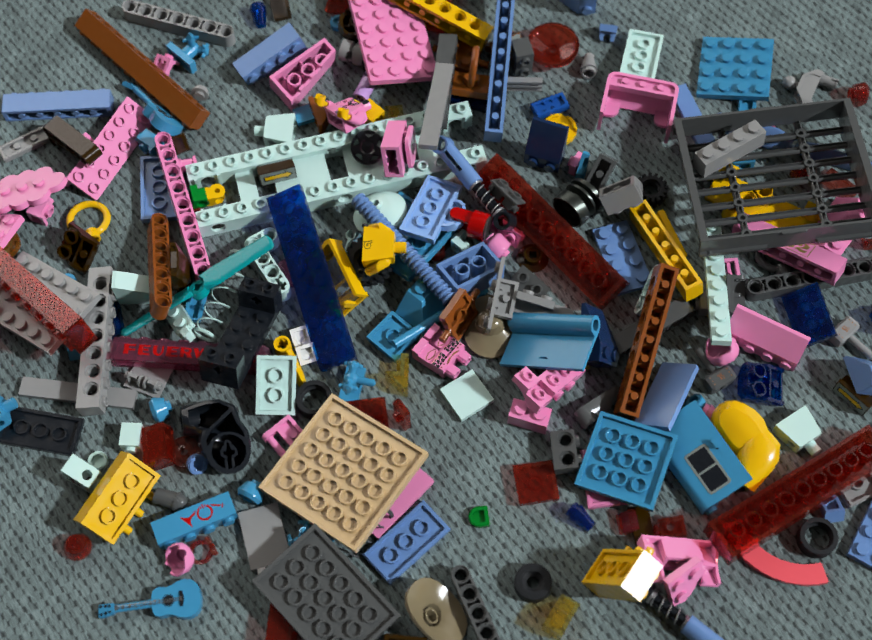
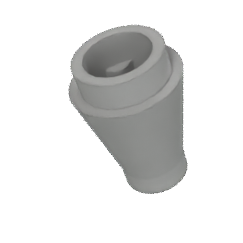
[580,53,597,79]

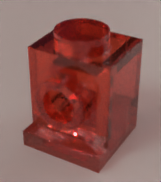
[654,515,687,538]

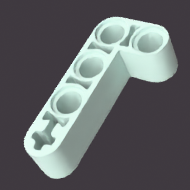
[244,227,292,302]

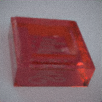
[615,509,640,535]

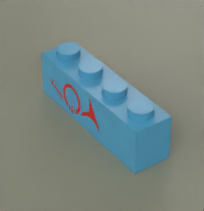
[150,491,239,550]

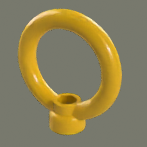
[66,201,111,242]

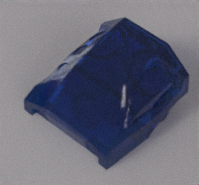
[737,361,784,406]

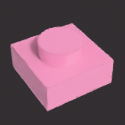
[567,151,582,176]

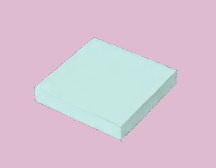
[440,369,494,422]

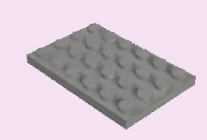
[0,251,102,356]

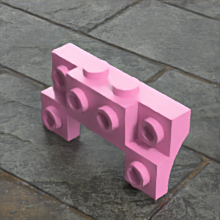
[512,366,586,414]
[637,535,721,587]

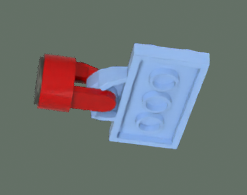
[399,175,493,245]

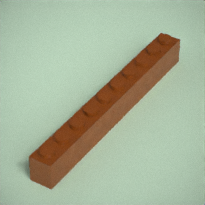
[74,8,210,130]

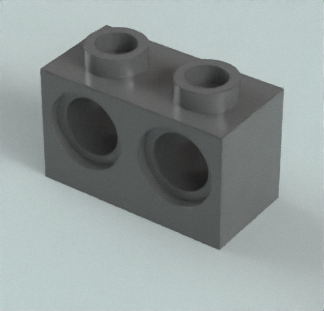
[509,37,534,77]
[550,429,582,475]

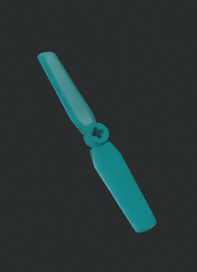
[121,235,274,337]

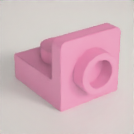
[154,53,179,76]

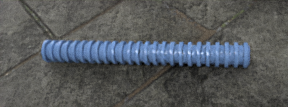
[351,193,455,306]

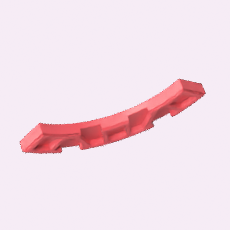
[721,519,829,586]

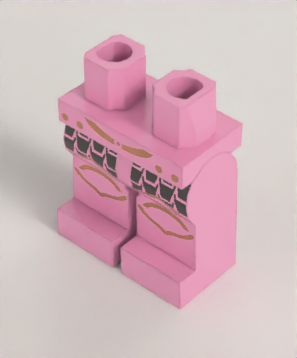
[412,323,471,380]

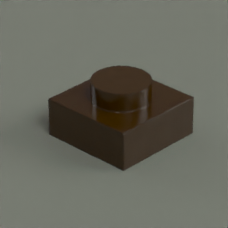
[171,133,191,155]

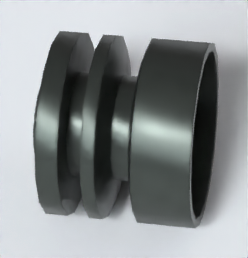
[552,178,602,228]

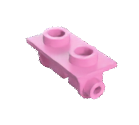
[490,219,526,248]

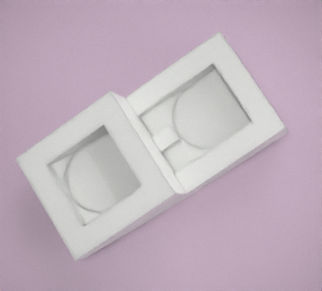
[289,324,319,366]

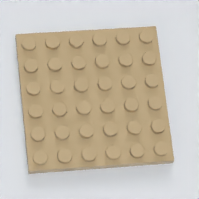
[258,393,429,554]

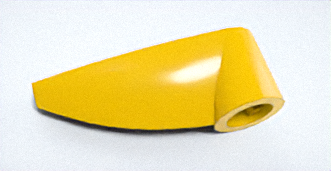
[273,336,306,387]

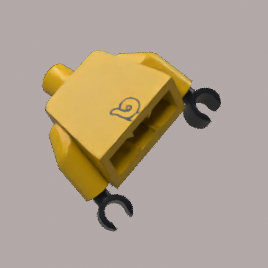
[358,222,407,282]

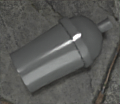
[152,487,192,512]

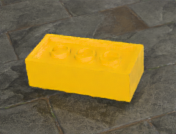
[73,451,161,545]
[581,546,663,602]

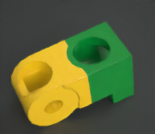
[189,184,225,209]

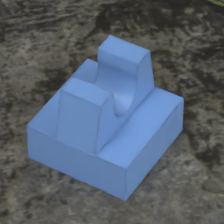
[599,24,618,42]

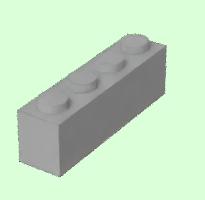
[693,120,767,178]

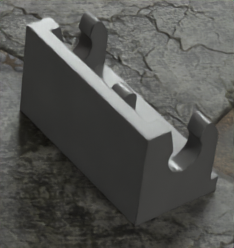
[726,274,746,315]

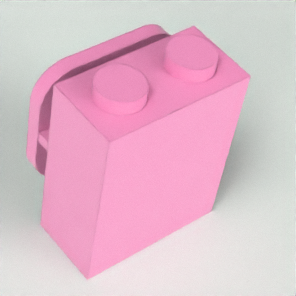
[380,120,417,177]

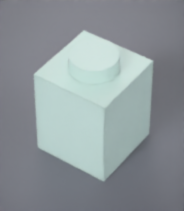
[118,422,145,454]

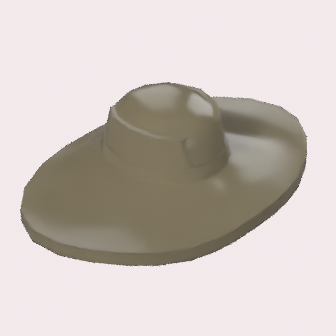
[464,295,512,359]
[405,578,467,640]

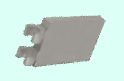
[238,502,289,575]

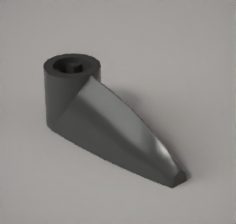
[573,385,619,431]

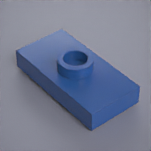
[530,92,570,119]

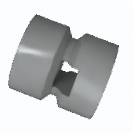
[338,38,364,67]

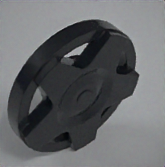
[350,130,383,165]

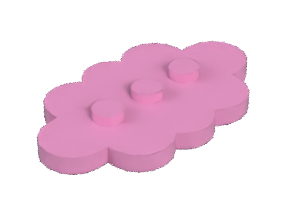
[0,166,68,214]

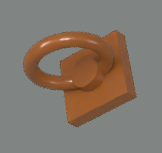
[451,45,489,100]

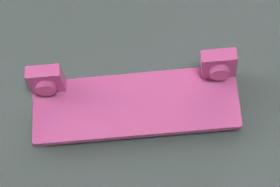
[66,96,152,201]

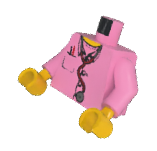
[314,93,371,134]

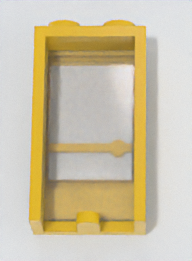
[305,238,369,318]

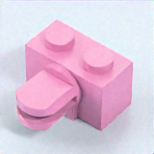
[507,398,552,434]

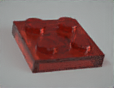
[512,460,560,506]

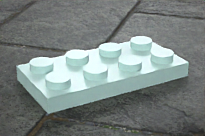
[620,29,664,79]

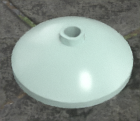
[353,191,407,232]

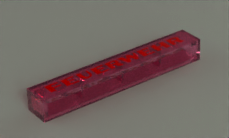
[110,336,271,375]

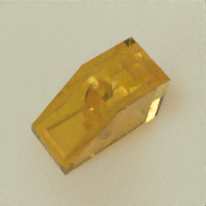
[542,593,580,640]

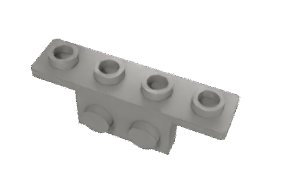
[483,256,519,334]
[514,289,573,314]

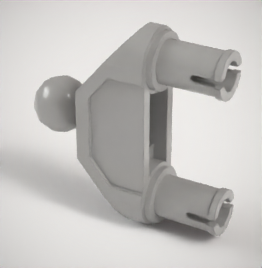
[782,69,839,104]

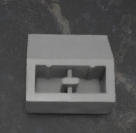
[599,175,643,216]

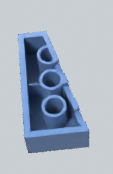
[232,22,308,85]

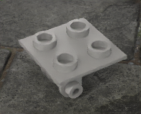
[123,355,176,398]

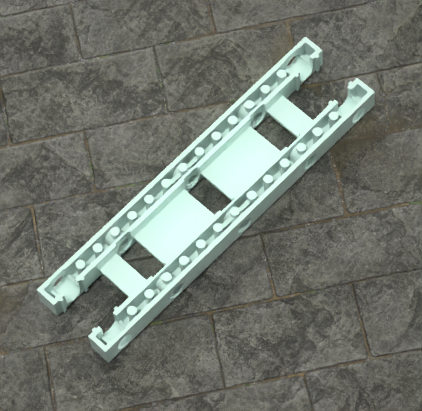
[185,101,487,238]

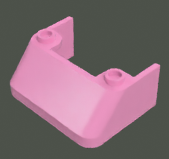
[597,72,679,143]

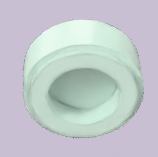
[87,451,109,471]

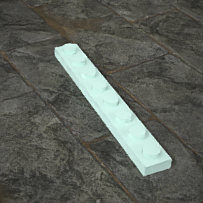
[704,226,732,346]

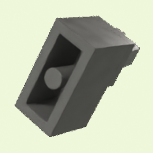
[586,152,618,192]

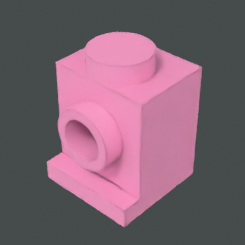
[26,197,54,226]

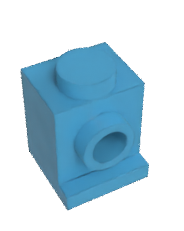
[136,128,164,155]

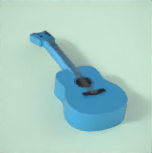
[121,81,184,136]
[98,579,203,620]

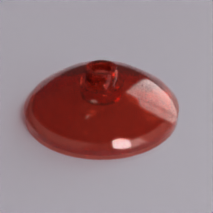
[528,23,579,68]

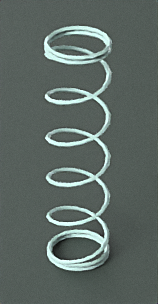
[192,249,244,342]

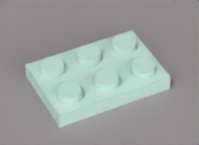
[255,355,297,415]

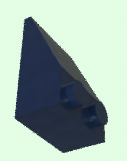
[524,116,569,173]
[581,303,619,368]

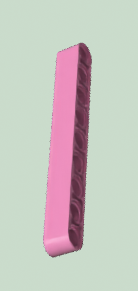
[155,132,211,281]

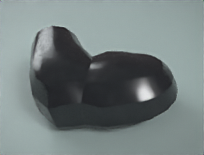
[180,399,251,474]

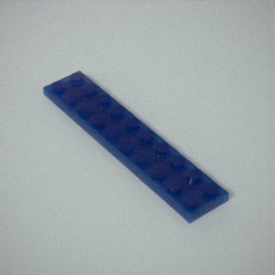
[266,184,357,372]

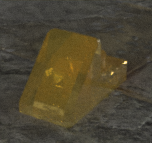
[385,353,409,397]

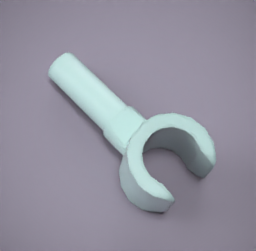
[344,230,359,254]

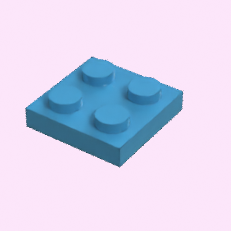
[366,311,421,363]

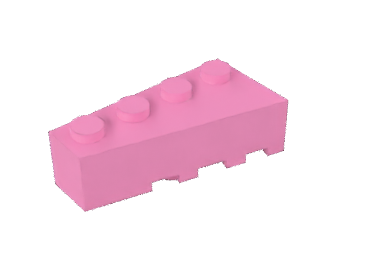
[269,38,336,111]

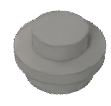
[191,85,209,101]

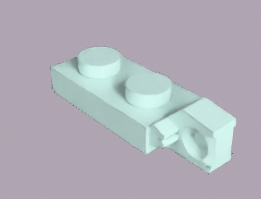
[166,304,196,343]

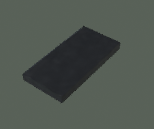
[0,407,85,457]

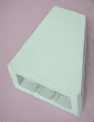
[111,271,150,305]

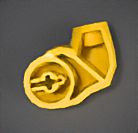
[710,400,780,492]

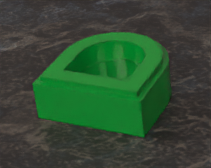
[468,506,490,528]

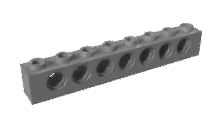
[75,266,117,416]

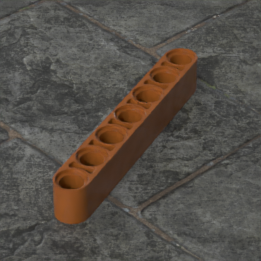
[147,213,172,320]

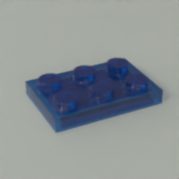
[781,282,838,348]

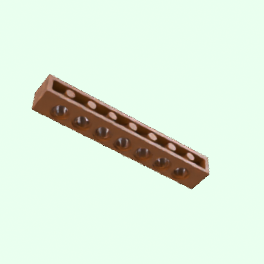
[613,263,679,420]

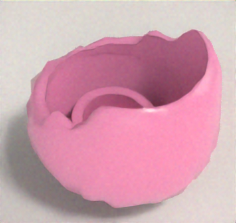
[706,338,739,367]

